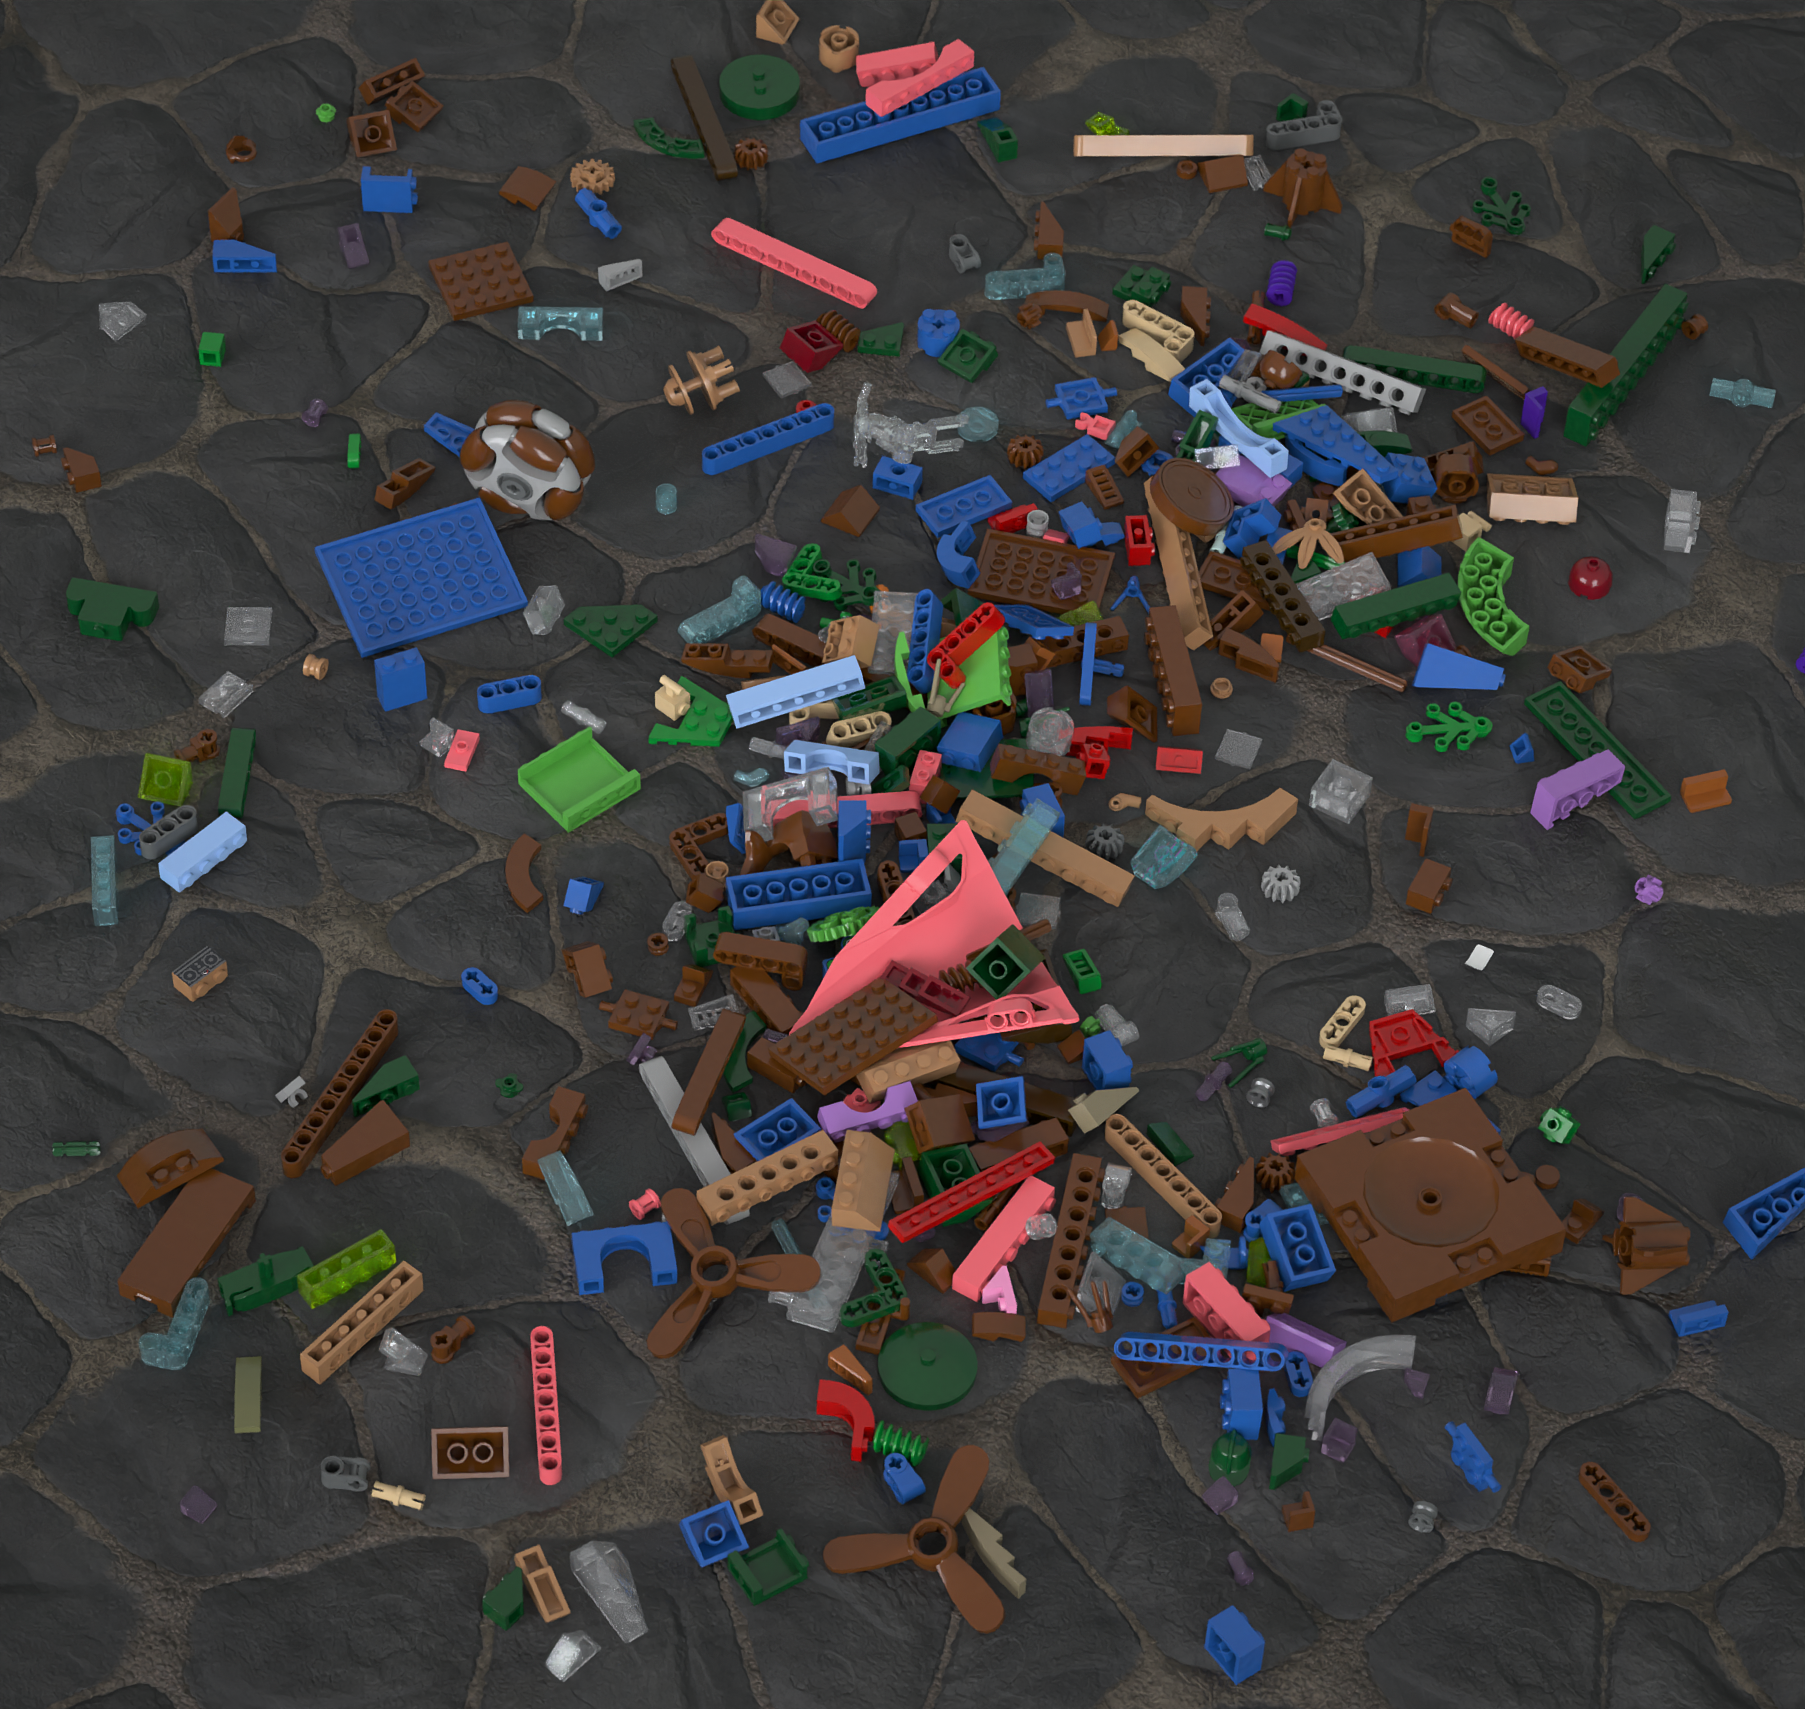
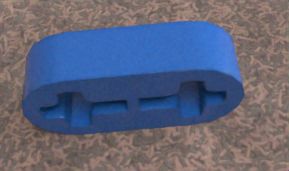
[461,967,498,1005]
[1284,1351,1313,1397]

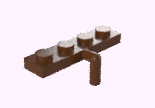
[856,1268,910,1355]

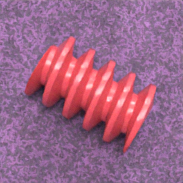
[1488,303,1534,339]

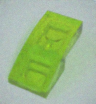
[1085,112,1130,135]
[1057,601,1104,626]

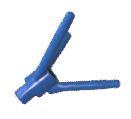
[1110,576,1150,614]

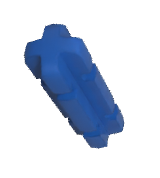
[1081,658,1124,677]

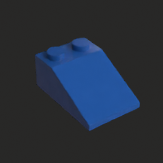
[734,1098,821,1161]

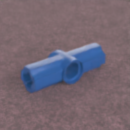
[575,188,622,239]
[1345,1065,1417,1118]

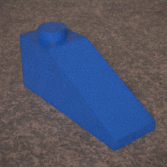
[212,240,277,272]

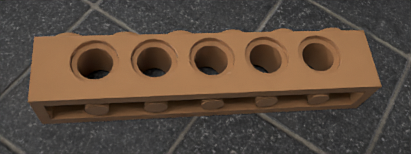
[697,1130,838,1225]
[300,1261,424,1385]

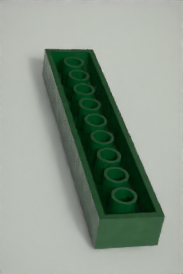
[1563,284,1688,447]

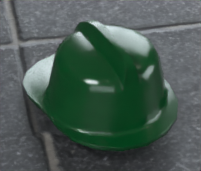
[1209,1429,1252,1487]

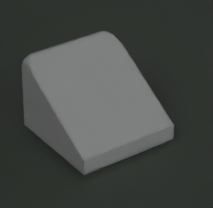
[943,864,961,895]

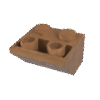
[822,615,880,669]

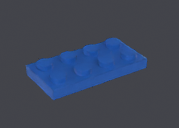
[1023,434,1115,502]
[916,475,1012,538]
[994,604,1074,640]

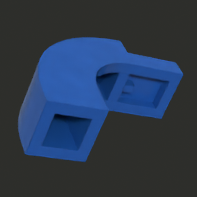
[937,521,980,589]

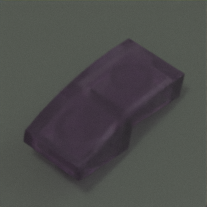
[1484,1367,1519,1415]

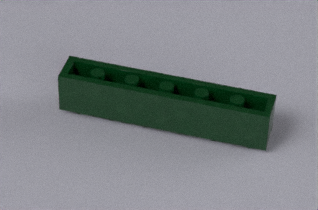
[1330,573,1462,640]

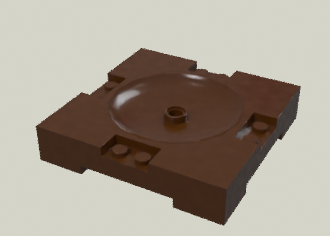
[1295,1088,1566,1322]

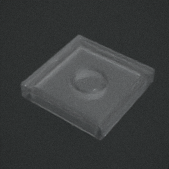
[224,607,272,645]

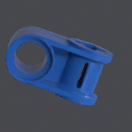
[1243,1199,1283,1243]
[884,1453,926,1504]

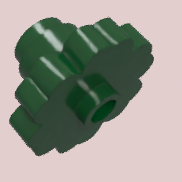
[1326,502,1361,533]

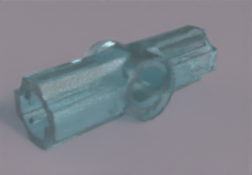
[1709,378,1776,408]

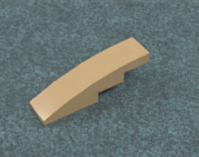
[1118,328,1185,382]

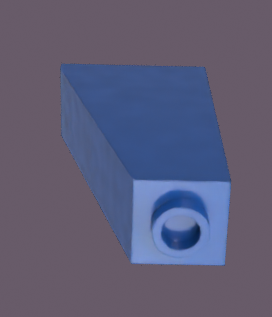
[1412,643,1506,690]

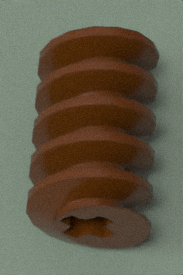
[816,310,861,352]
[939,958,983,994]

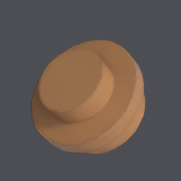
[1210,678,1233,698]

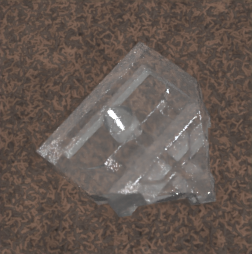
[99,302,146,341]

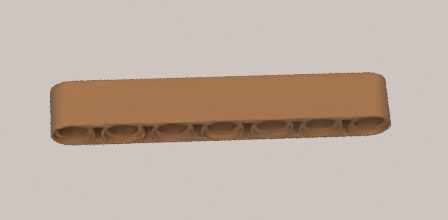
[1104,1114,1222,1239]

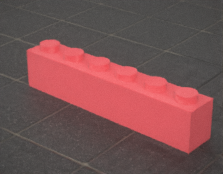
[952,1175,1056,1302]

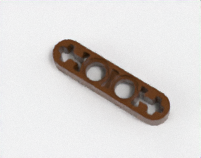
[1578,1462,1651,1542]

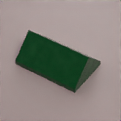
[832,675,907,721]

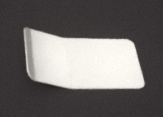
[1465,944,1494,970]

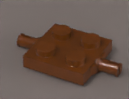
[599,989,678,1040]

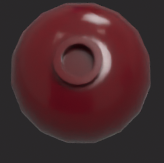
[1568,556,1613,600]

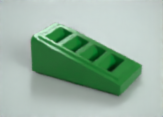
[1063,948,1102,994]

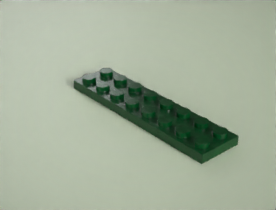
[1524,681,1672,820]

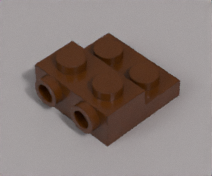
[385,81,443,133]
[1547,645,1612,693]

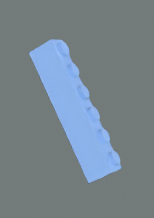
[726,655,865,729]

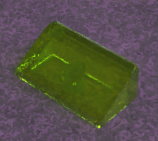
[1247,1237,1272,1287]

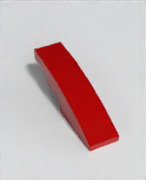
[1243,303,1327,357]
[1039,726,1133,757]

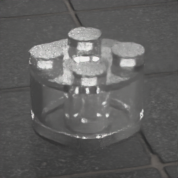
[1026,707,1074,756]

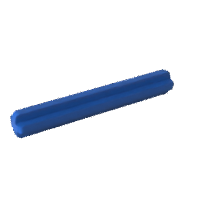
[1261,384,1343,402]

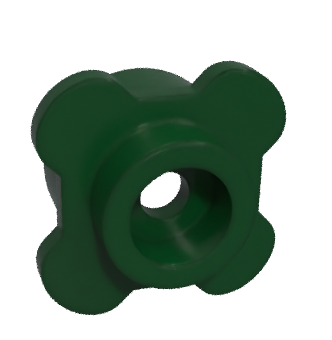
[495,1073,523,1098]

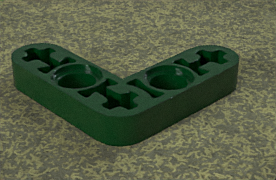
[840,1248,907,1328]

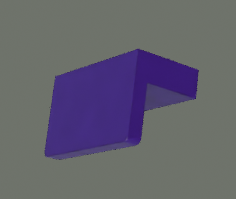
[1520,387,1548,439]

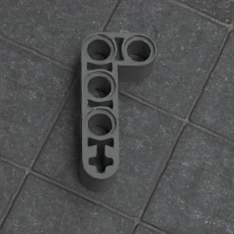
[1265,100,1342,150]

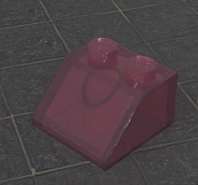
[1394,614,1456,668]

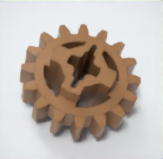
[570,159,615,195]

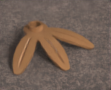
[1272,518,1344,569]

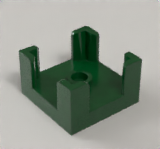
[684,906,739,967]

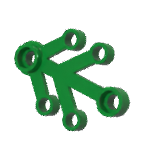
[1405,702,1492,752]

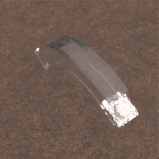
[1305,1335,1416,1441]

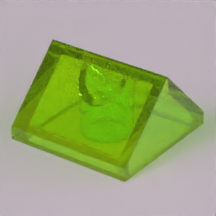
[138,753,193,807]

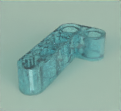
[985,253,1065,300]
[678,576,761,643]
[139,1277,210,1370]

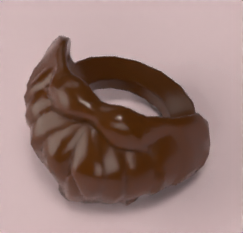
[226,135,257,164]

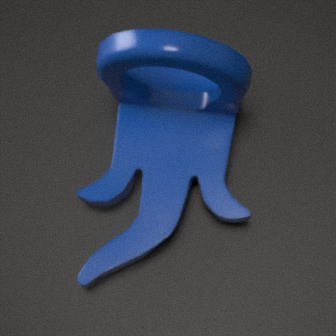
[1200,1236,1254,1271]

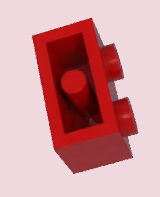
[1124,515,1155,566]

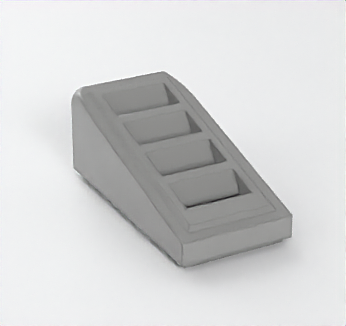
[598,259,643,291]

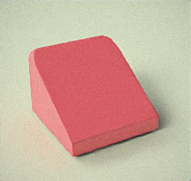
[1043,529,1069,544]

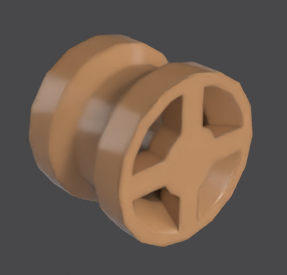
[303,654,329,680]

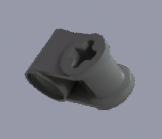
[948,234,981,274]
[321,1456,371,1491]

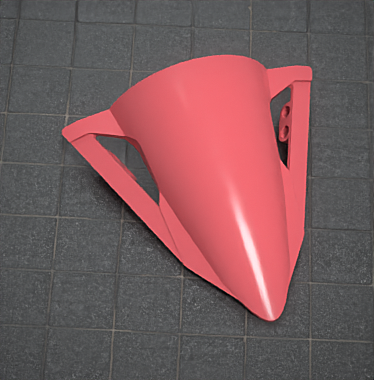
[789,820,1080,1048]

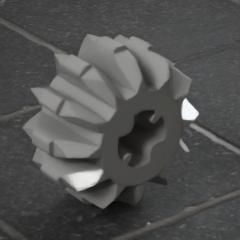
[1261,864,1300,903]

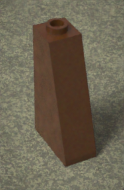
[320,1100,410,1186]

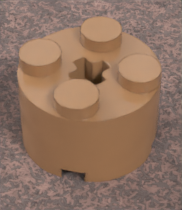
[819,25,859,73]

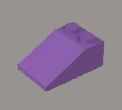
[1216,454,1292,507]

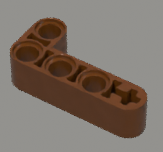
[877,860,917,926]
[713,932,808,991]

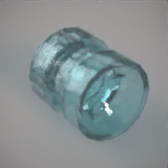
[656,484,677,514]

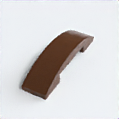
[1025,290,1109,322]

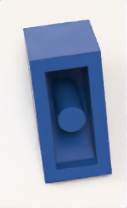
[564,876,604,915]

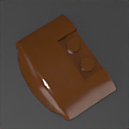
[117,1128,224,1208]

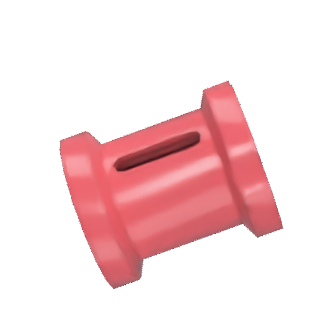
[629,1189,661,1220]

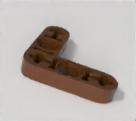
[669,813,729,880]

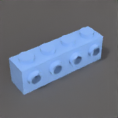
[158,812,247,893]

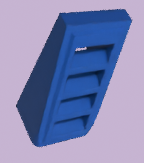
[726,803,752,854]

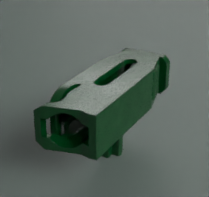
[217,1246,317,1316]

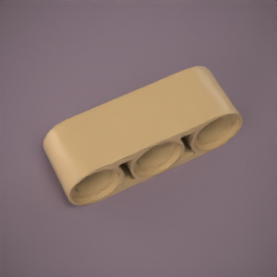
[826,711,892,748]

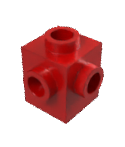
[1076,743,1110,779]

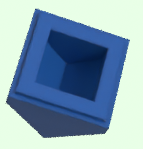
[1509,733,1534,764]

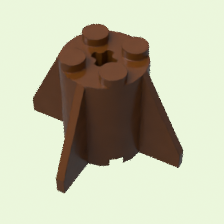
[1264,148,1342,227]
[1602,1196,1690,1295]

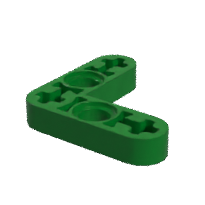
[782,544,842,601]

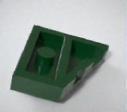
[858,322,904,357]

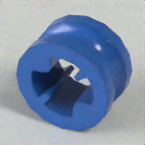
[1121,1282,1144,1307]

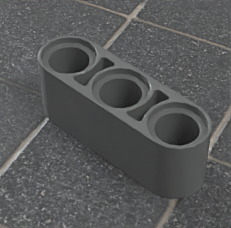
[139,805,198,860]

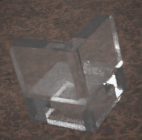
[420,717,454,757]

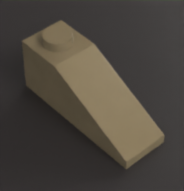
[1068,1087,1139,1133]

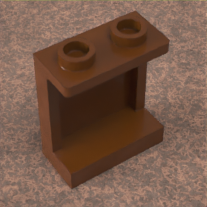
[904,1094,975,1154]

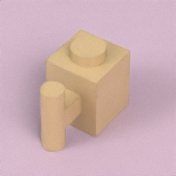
[1451,511,1492,552]
[655,675,690,721]

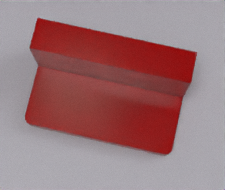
[988,503,1038,533]
[1156,746,1203,774]

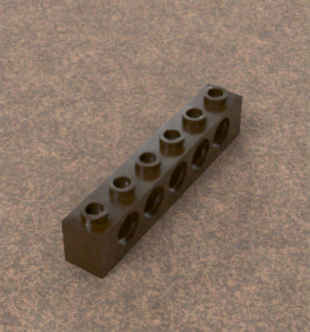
[1240,540,1325,653]

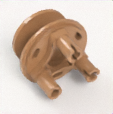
[663,346,740,415]

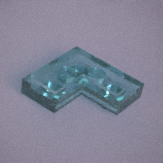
[1175,1238,1231,1284]

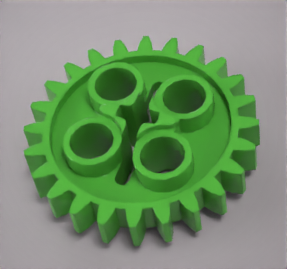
[807,906,879,942]

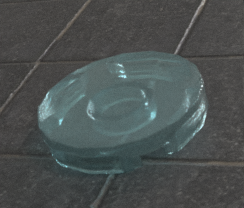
[956,407,999,442]

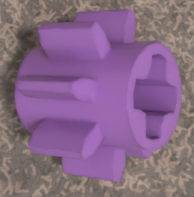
[1635,875,1663,905]

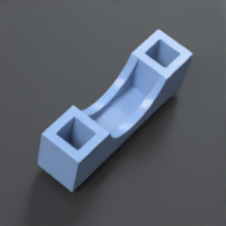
[784,740,879,785]

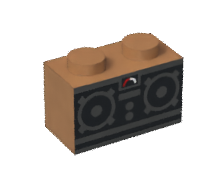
[172,946,228,1002]

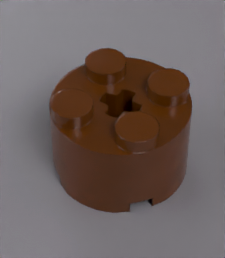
[1433,454,1479,503]
[971,693,1016,735]

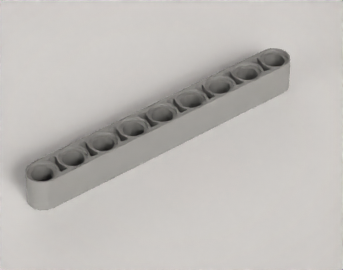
[639,1056,750,1225]

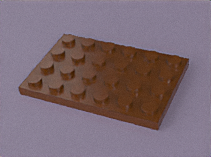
[968,529,1115,621]
[768,977,938,1095]

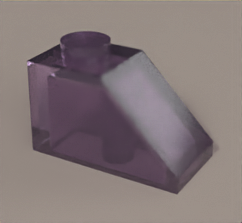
[755,534,797,577]

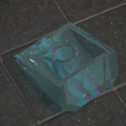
[1130,825,1198,889]

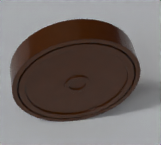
[1150,458,1234,536]

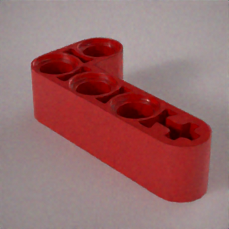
[927,602,1005,689]

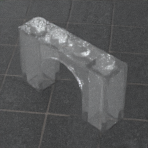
[743,766,838,842]

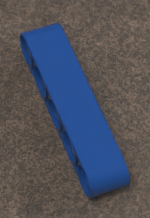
[907,589,943,694]

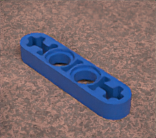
[1079,622,1097,706]

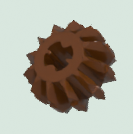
[734,137,768,170]
[1007,433,1044,469]
[1255,1152,1295,1194]

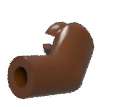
[1525,456,1558,475]

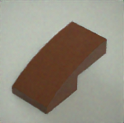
[972,1312,1026,1342]

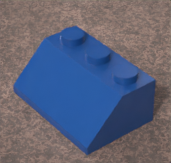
[838,800,871,863]

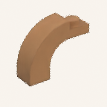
[701,1435,763,1525]

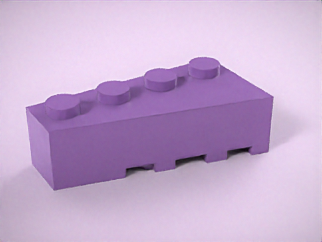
[1530,750,1625,830]

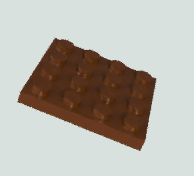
[428,242,534,321]

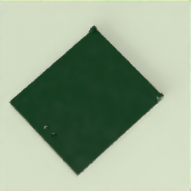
[940,733,1037,800]

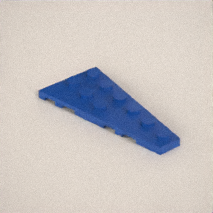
[1273,405,1398,484]

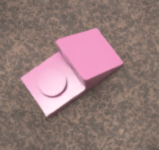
[982,1266,1017,1314]

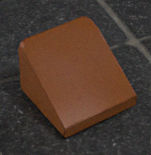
[1098,320,1118,351]
[1260,633,1284,663]

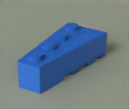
[1168,338,1245,418]
[1723,1168,1805,1260]

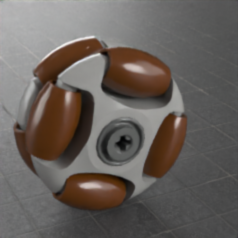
[460,400,595,520]

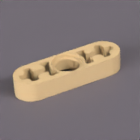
[1319,996,1366,1048]

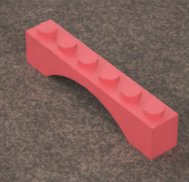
[866,39,974,117]

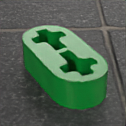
[348,433,361,468]

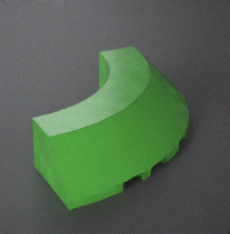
[1457,537,1529,656]

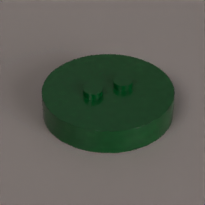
[720,55,800,120]

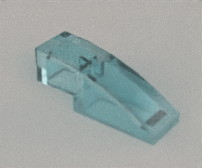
[537,1151,594,1226]

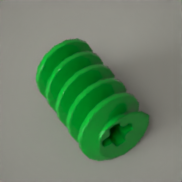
[873,1420,929,1467]

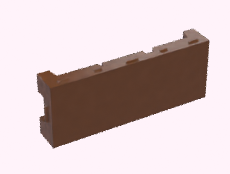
[117,1168,256,1318]

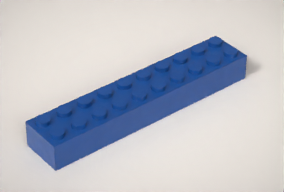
[800,67,1001,163]

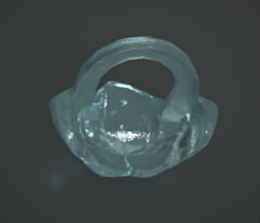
[776,917,809,945]

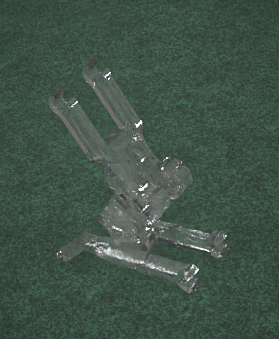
[853,382,969,468]

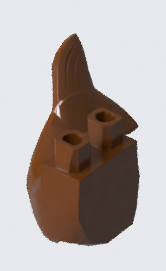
[740,810,838,875]

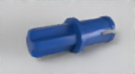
[1156,1282,1178,1330]

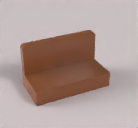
[1680,769,1732,813]

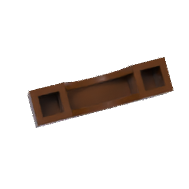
[990,743,1086,796]
[522,1086,588,1181]

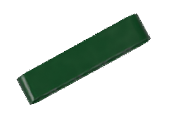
[218,728,256,818]

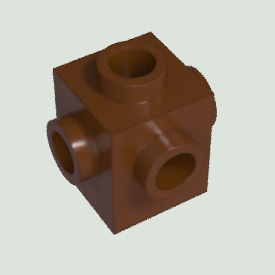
[1301,498,1332,523]

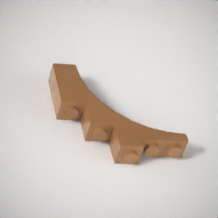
[1145,788,1298,854]

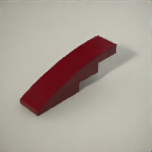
[880,960,971,1017]

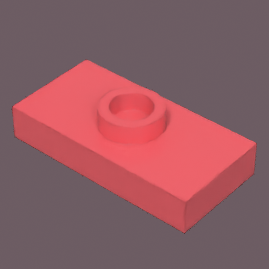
[444,729,480,772]

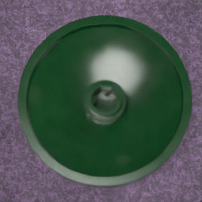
[878,1322,977,1411]

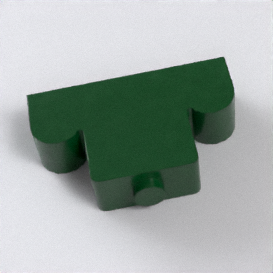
[66,577,159,641]

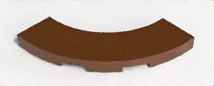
[505,833,543,913]

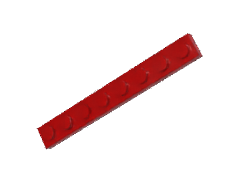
[888,1142,1055,1243]

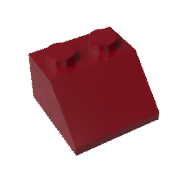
[779,320,844,373]

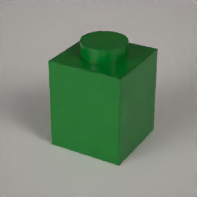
[198,332,226,367]

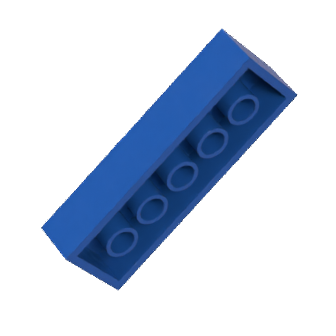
[726,858,872,930]

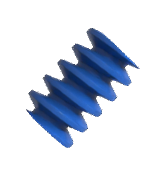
[756,581,806,623]

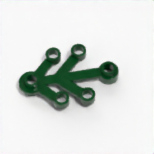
[1472,177,1531,235]
[813,559,882,611]

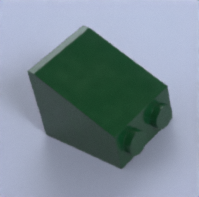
[966,924,1045,1000]

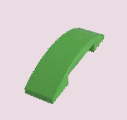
[894,631,926,712]

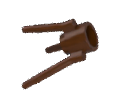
[1067,1281,1114,1333]

